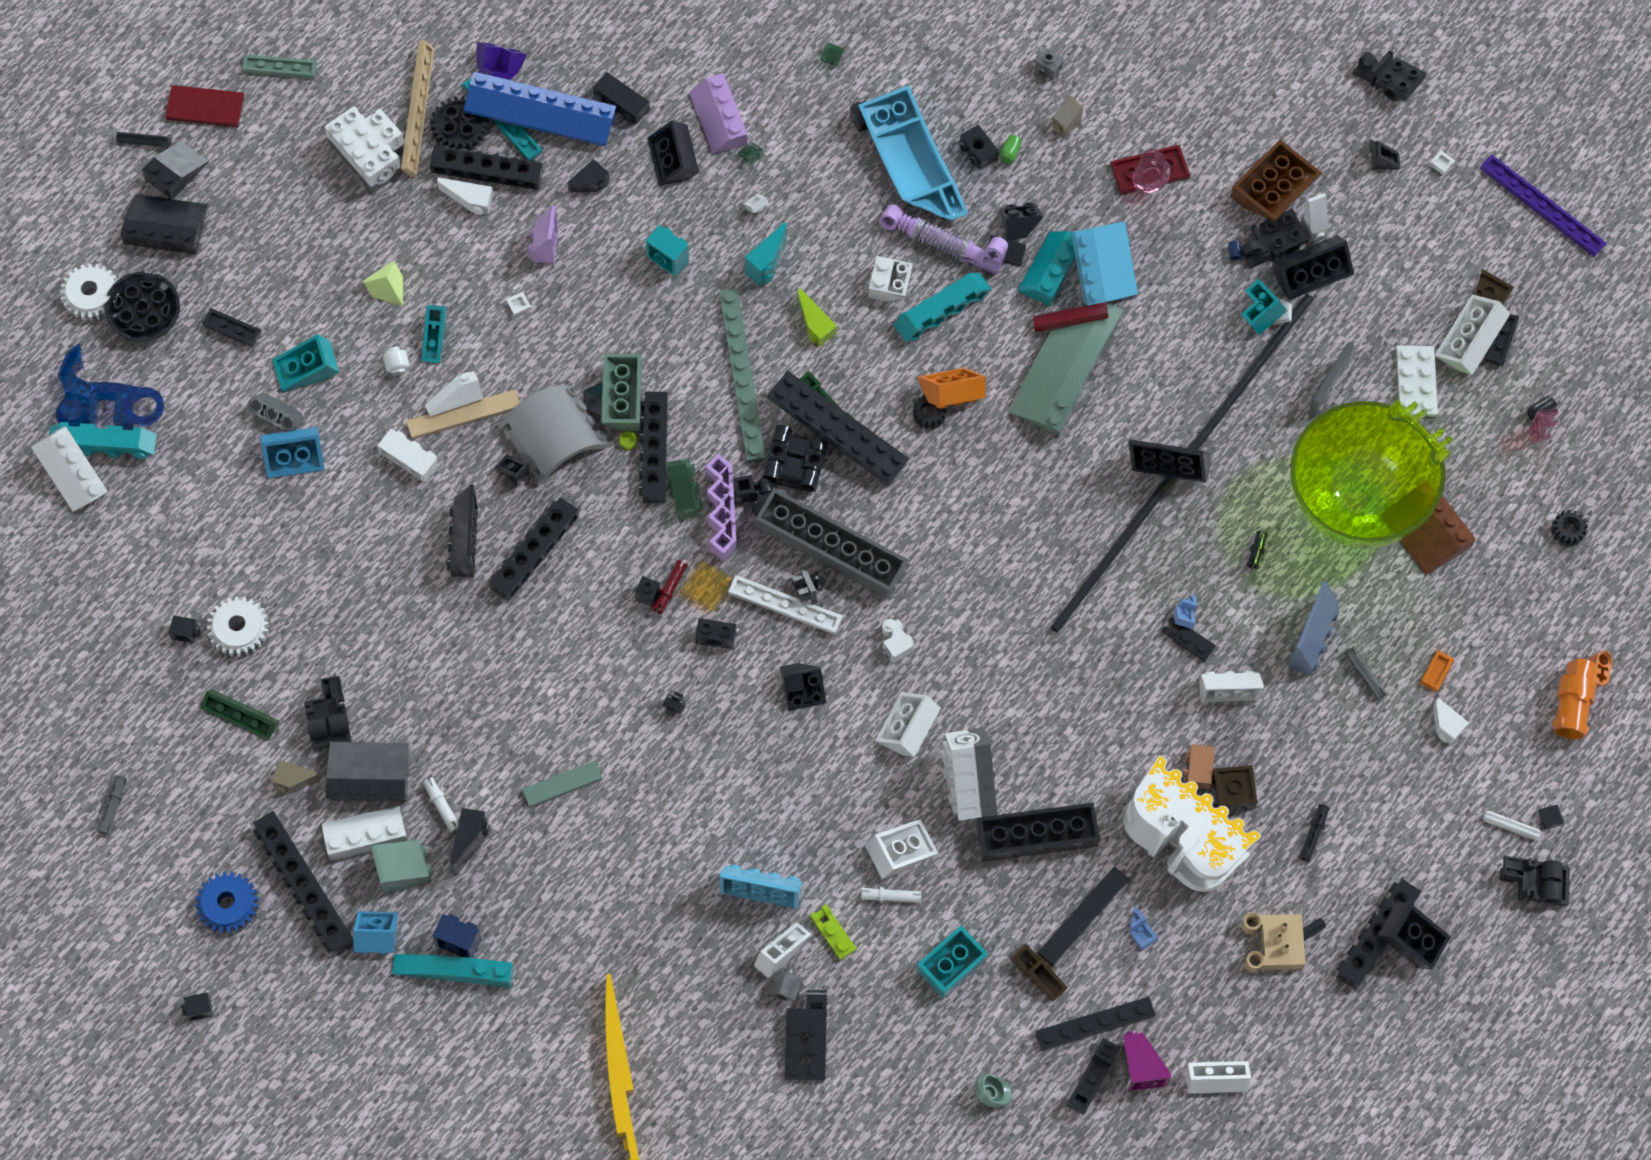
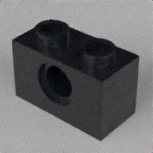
[959,124,999,170]
[695,618,737,650]

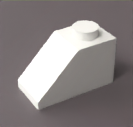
[1433,698,1469,745]

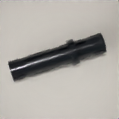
[1299,804,1330,862]

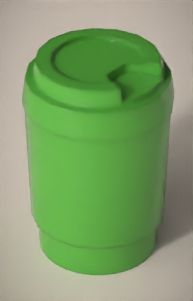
[999,135,1022,164]

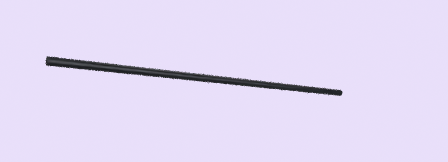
[1051,294,1314,633]

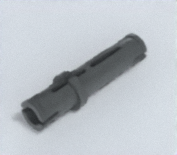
[1344,646,1387,700]
[96,775,127,835]

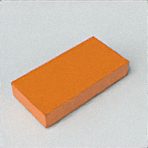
[1420,650,1454,692]

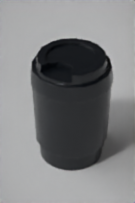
[1527,395,1557,422]

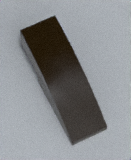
[1008,943,1067,1001]

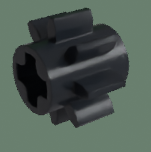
[663,691,686,717]

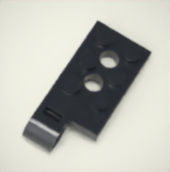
[785,990,827,1081]

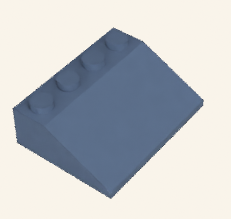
[1288,581,1340,676]

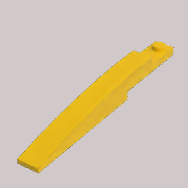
[605,973,639,1160]

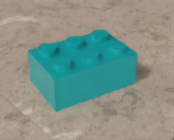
[916,925,988,999]

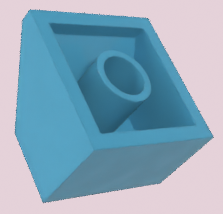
[353,911,398,954]

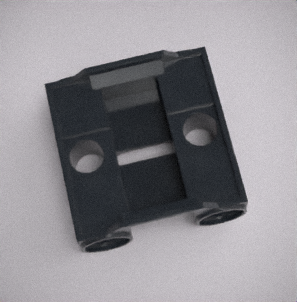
[762,425,829,492]

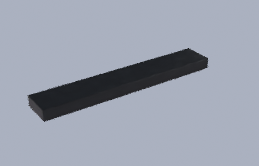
[1038,866,1129,966]

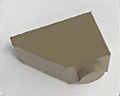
[1052,96,1083,137]
[272,760,319,793]

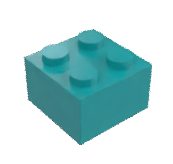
[646,224,689,277]

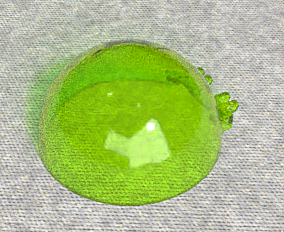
[1290,399,1454,549]

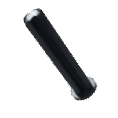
[116,132,172,149]

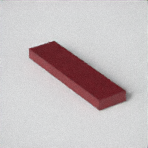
[1033,302,1109,332]

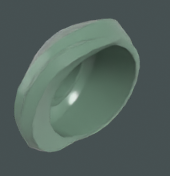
[974,1074,1011,1108]

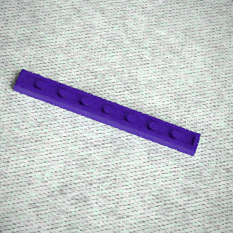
[1479,154,1607,257]

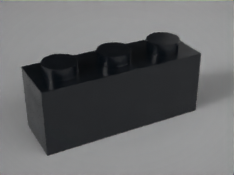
[593,72,650,125]

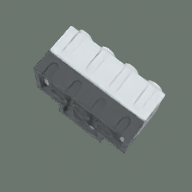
[325,106,404,194]
[941,727,998,821]

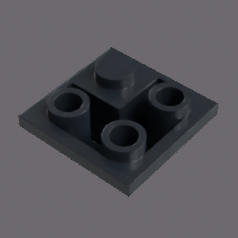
[1000,203,1043,240]
[780,663,826,711]

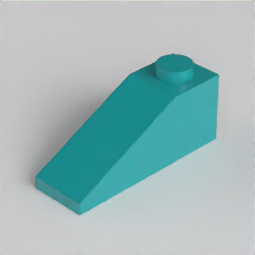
[421,304,448,363]

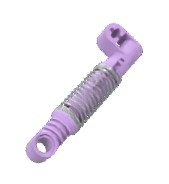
[880,204,1008,275]

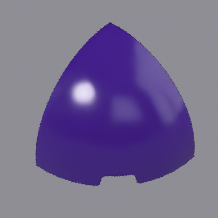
[476,42,526,80]

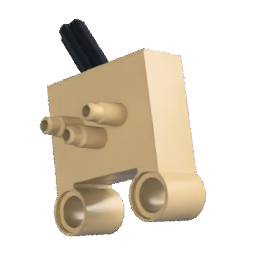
[1241,912,1327,973]

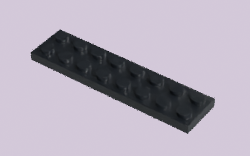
[766,370,909,487]

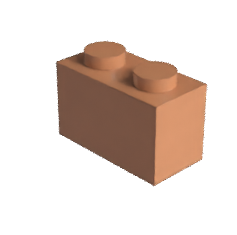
[1183,744,1215,790]

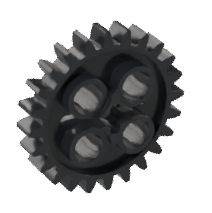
[430,96,490,150]

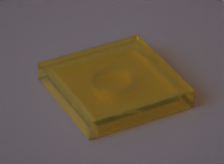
[681,560,734,611]

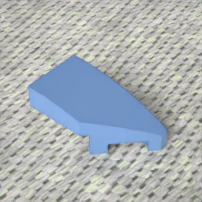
[1174,595,1197,629]
[1130,907,1158,951]

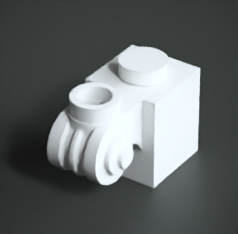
[882,619,914,663]

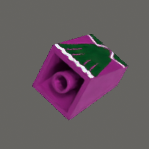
[1119,1031,1171,1092]

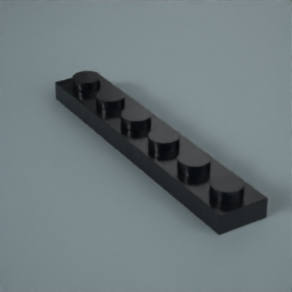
[1035,997,1156,1051]

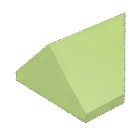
[363,261,403,305]

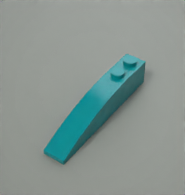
[392,954,514,988]

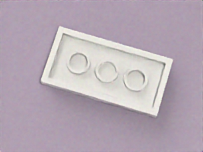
[1396,346,1438,417]

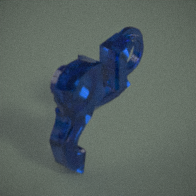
[56,344,165,430]

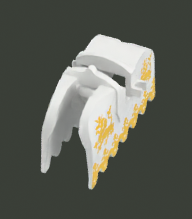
[1123,755,1261,892]

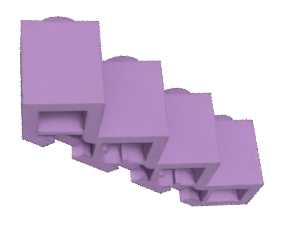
[705,454,736,562]

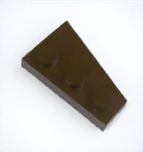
[1476,269,1514,305]

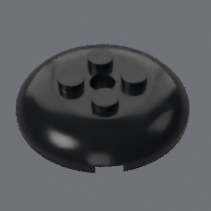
[104,271,180,342]

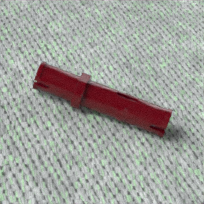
[652,560,688,614]

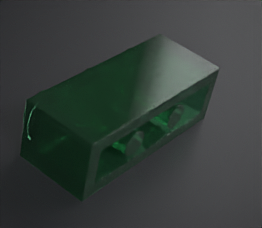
[666,458,703,521]

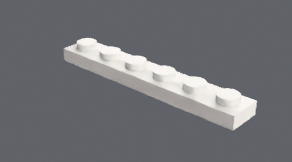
[728,575,843,635]

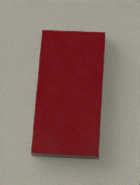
[165,85,245,128]
[1110,144,1191,195]

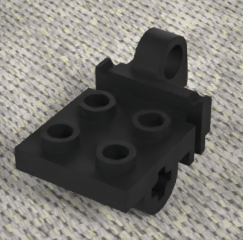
[1353,50,1426,101]
[1242,209,1309,269]
[304,675,352,750]
[1499,856,1570,907]

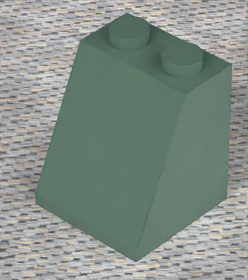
[371,840,433,894]

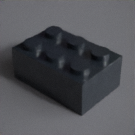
[1378,902,1451,970]

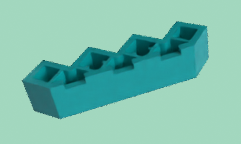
[893,273,992,342]
[48,422,157,460]

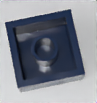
[432,914,482,958]

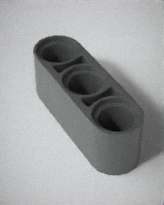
[248,393,304,431]

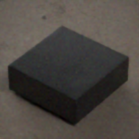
[1538,804,1564,829]

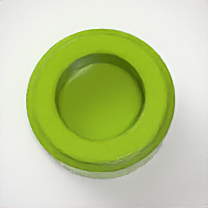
[619,431,638,450]

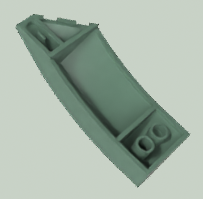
[1009,303,1124,437]

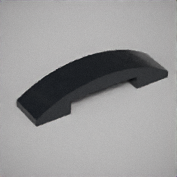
[1066,1038,1121,1116]

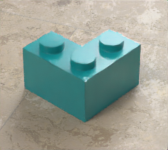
[1241,279,1287,335]

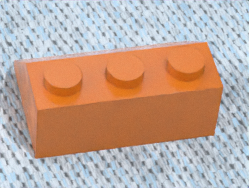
[918,368,986,408]

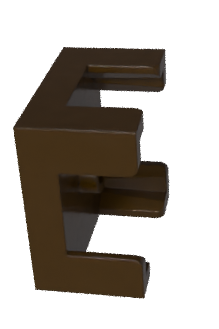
[1212,765,1258,810]

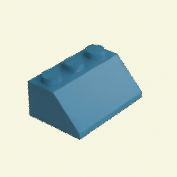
[261,427,325,478]

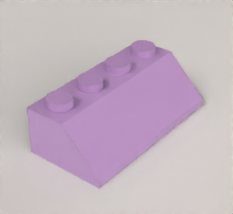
[689,73,747,154]

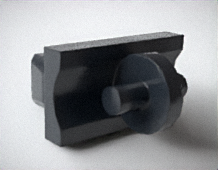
[792,567,826,605]

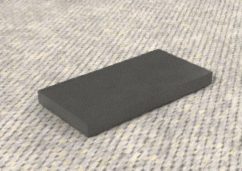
[1308,342,1355,418]

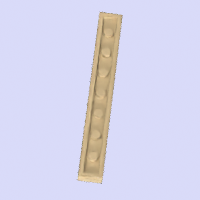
[401,40,434,177]

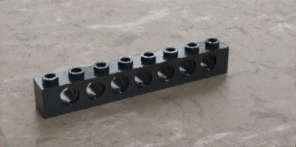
[252,811,354,957]

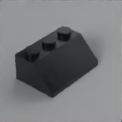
[647,120,699,186]

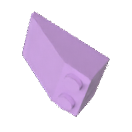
[528,205,558,264]

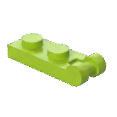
[809,904,857,961]

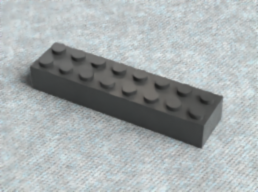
[754,488,908,599]

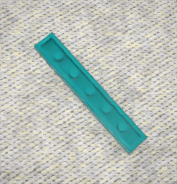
[462,78,543,161]

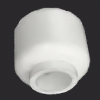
[383,347,409,376]

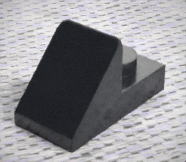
[495,455,530,487]

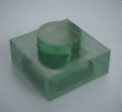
[820,42,844,67]

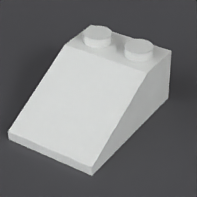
[865,819,938,879]

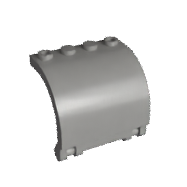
[498,385,609,486]

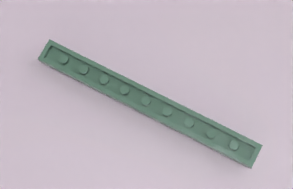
[719,289,766,463]

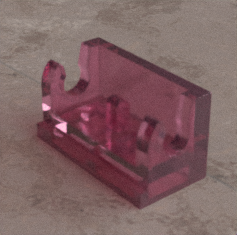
[1530,408,1559,443]

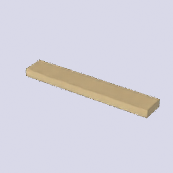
[406,390,520,440]

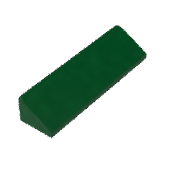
[200,689,280,740]

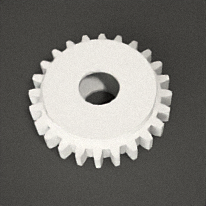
[60,264,119,321]
[207,596,270,657]

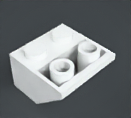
[868,256,913,302]

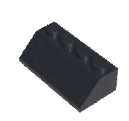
[1272,235,1354,300]

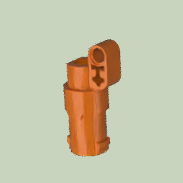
[1552,651,1612,739]

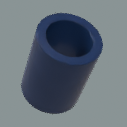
[1228,240,1242,261]

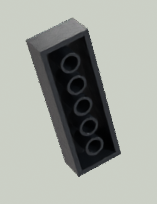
[976,802,1100,862]

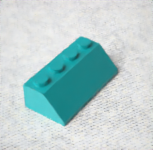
[1017,231,1076,307]

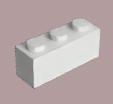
[377,429,438,483]
[1185,1061,1251,1094]

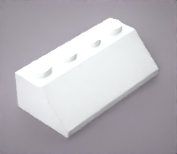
[1435,295,1510,375]
[31,427,108,511]
[322,805,407,861]

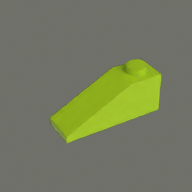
[797,288,837,347]

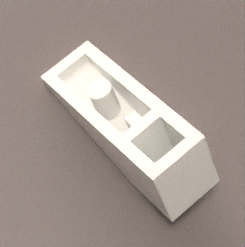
[437,177,493,215]
[1300,193,1328,242]
[425,371,484,417]
[754,922,811,978]

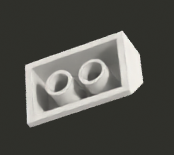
[1199,670,1264,702]
[875,692,941,757]

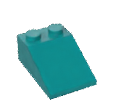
[745,222,787,287]
[272,334,339,392]

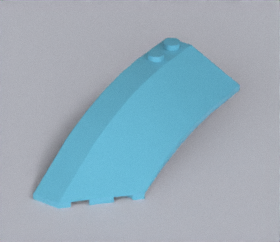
[858,85,968,221]

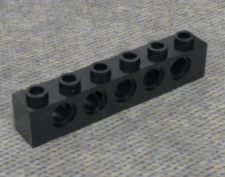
[430,145,543,190]
[639,391,668,503]
[489,497,579,602]
[1336,878,1422,990]

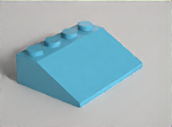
[1071,221,1138,305]
[720,865,803,909]

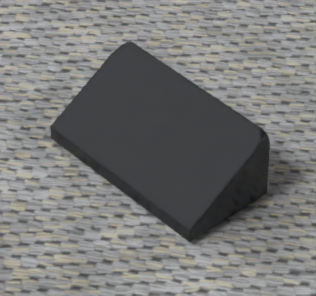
[988,236,1026,266]

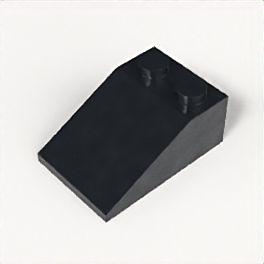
[142,140,209,199]
[450,808,490,876]

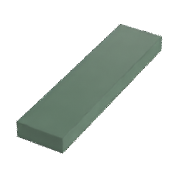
[242,54,317,79]
[522,761,603,808]

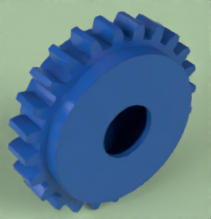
[195,871,259,934]

